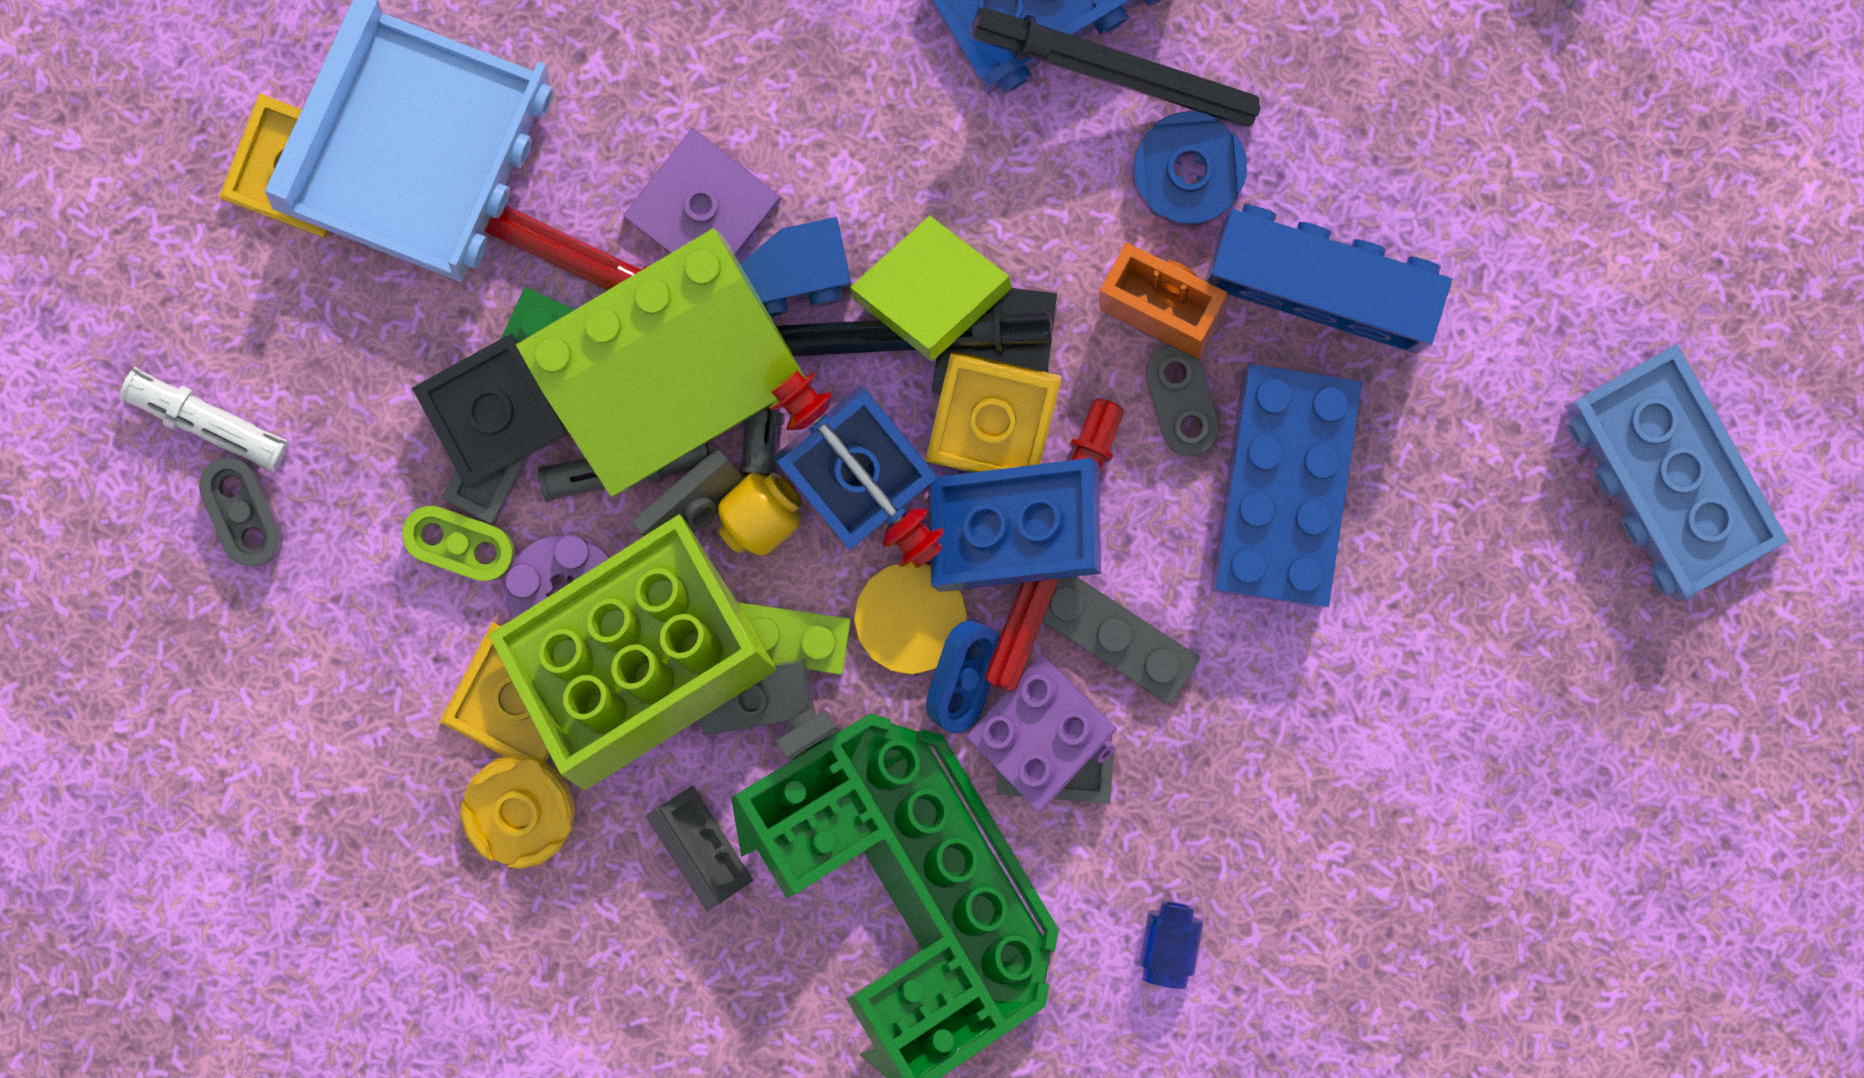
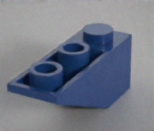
[740,217,852,317]

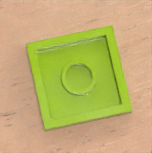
[850,215,1012,361]

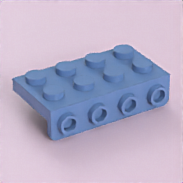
[1565,344,1789,602]

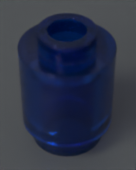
[1139,901,1204,989]

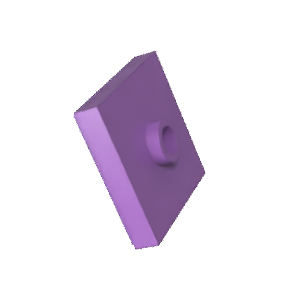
[623,127,781,256]

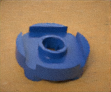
[1133,111,1247,226]

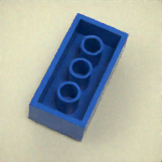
[1204,204,1453,354]
[1211,364,1362,608]

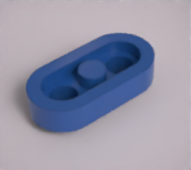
[925,620,1000,733]

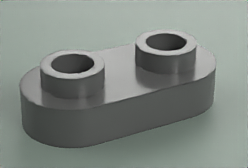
[1145,346,1219,456]
[199,458,283,566]

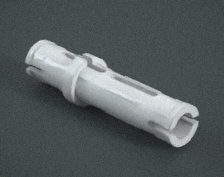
[119,367,289,473]

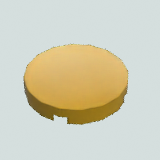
[854,562,967,674]
[460,754,575,869]

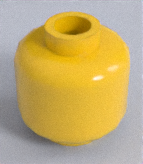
[718,473,802,556]

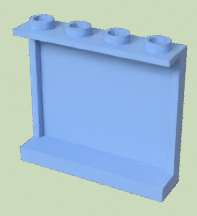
[265,0,554,283]

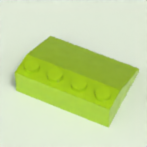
[516,228,805,497]
[488,514,777,791]

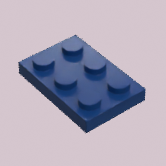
[930,458,1101,592]

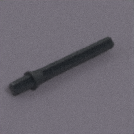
[972,7,1261,127]
[776,307,1052,356]

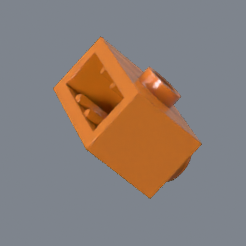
[1099,242,1228,360]

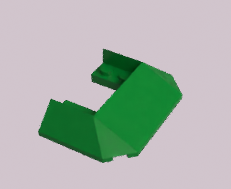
[731,713,1059,1078]

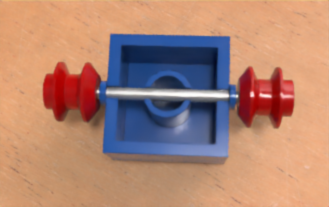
[770,370,944,568]

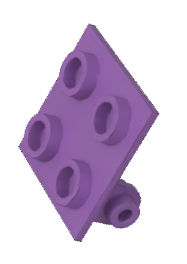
[966,654,1117,813]

